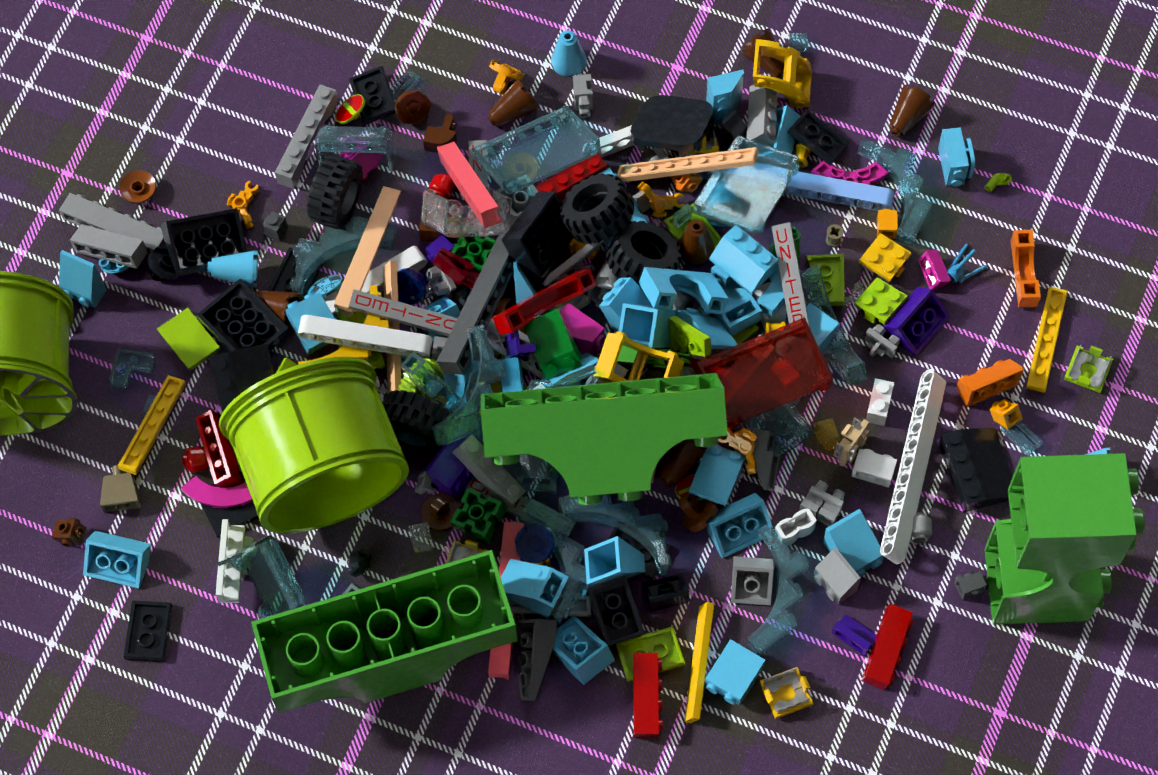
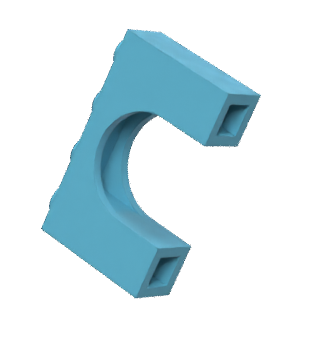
[711,265,785,319]
[639,267,728,314]
[443,355,525,417]

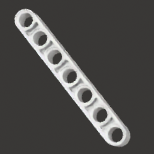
[324,246,428,319]
[298,315,433,358]

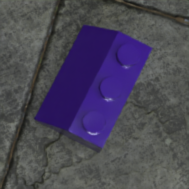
[883,287,951,356]
[425,425,484,499]

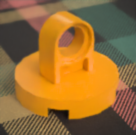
[489,60,525,94]

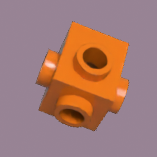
[670,173,703,193]

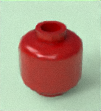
[428,174,455,201]
[182,446,209,473]

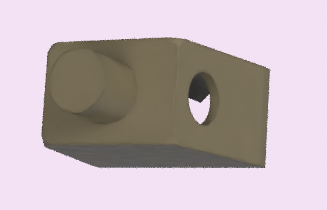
[100,465,141,513]

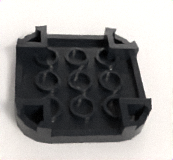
[630,95,714,157]

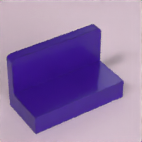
[505,330,536,359]
[832,615,876,656]

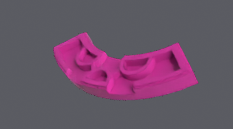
[811,160,889,185]
[181,476,253,508]

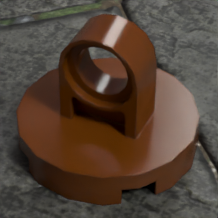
[395,90,431,126]
[421,493,460,532]
[679,494,718,533]

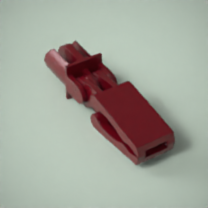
[432,248,507,298]

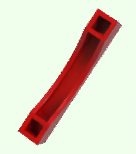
[492,268,597,335]

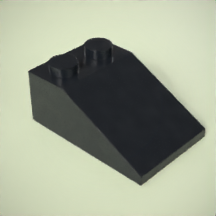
[588,576,645,646]

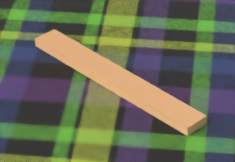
[617,147,759,182]
[334,186,401,312]
[383,261,402,393]

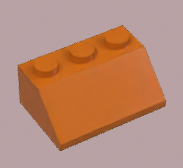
[956,359,1024,407]

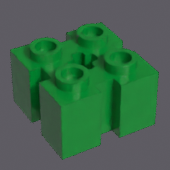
[452,227,496,273]
[450,488,507,544]

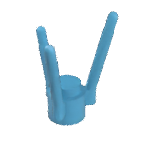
[946,244,987,284]

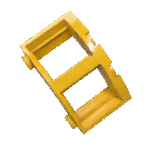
[753,39,812,109]
[593,332,684,383]

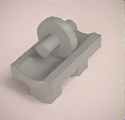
[426,266,458,298]
[865,324,900,359]

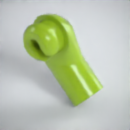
[985,173,1012,192]

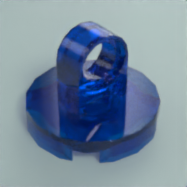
[397,268,427,305]
[515,524,555,564]

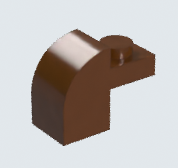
[423,114,457,153]

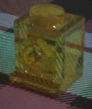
[813,418,840,451]

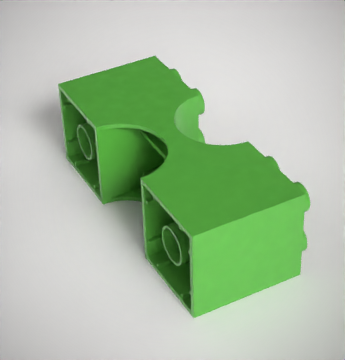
[984,453,1145,624]

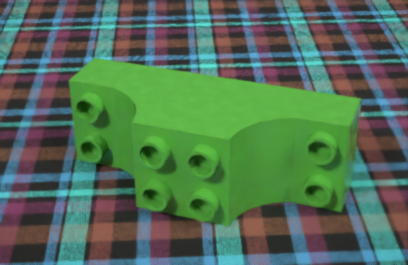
[481,373,728,505]
[251,550,518,713]

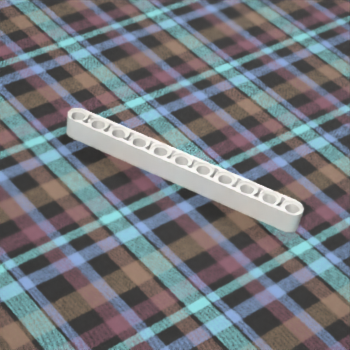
[880,369,946,564]

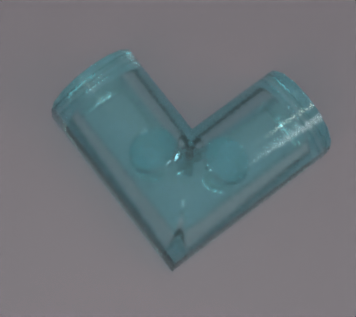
[108,348,156,390]

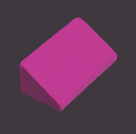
[918,250,951,291]

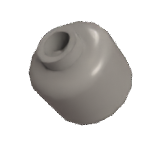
[910,512,933,543]

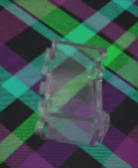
[421,187,512,238]

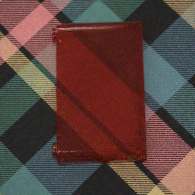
[697,317,833,429]

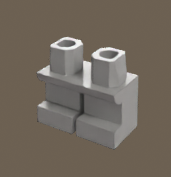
[573,74,593,118]
[799,480,845,526]

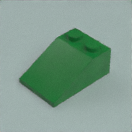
[524,309,582,380]

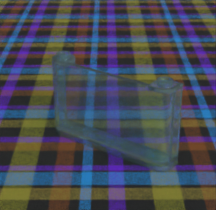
[472,106,600,194]
[693,136,800,236]

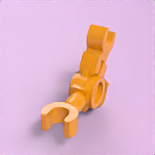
[227,181,260,229]
[638,182,685,217]
[718,428,757,475]

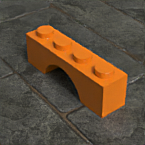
[1011,230,1041,308]

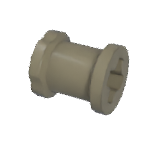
[825,224,843,248]

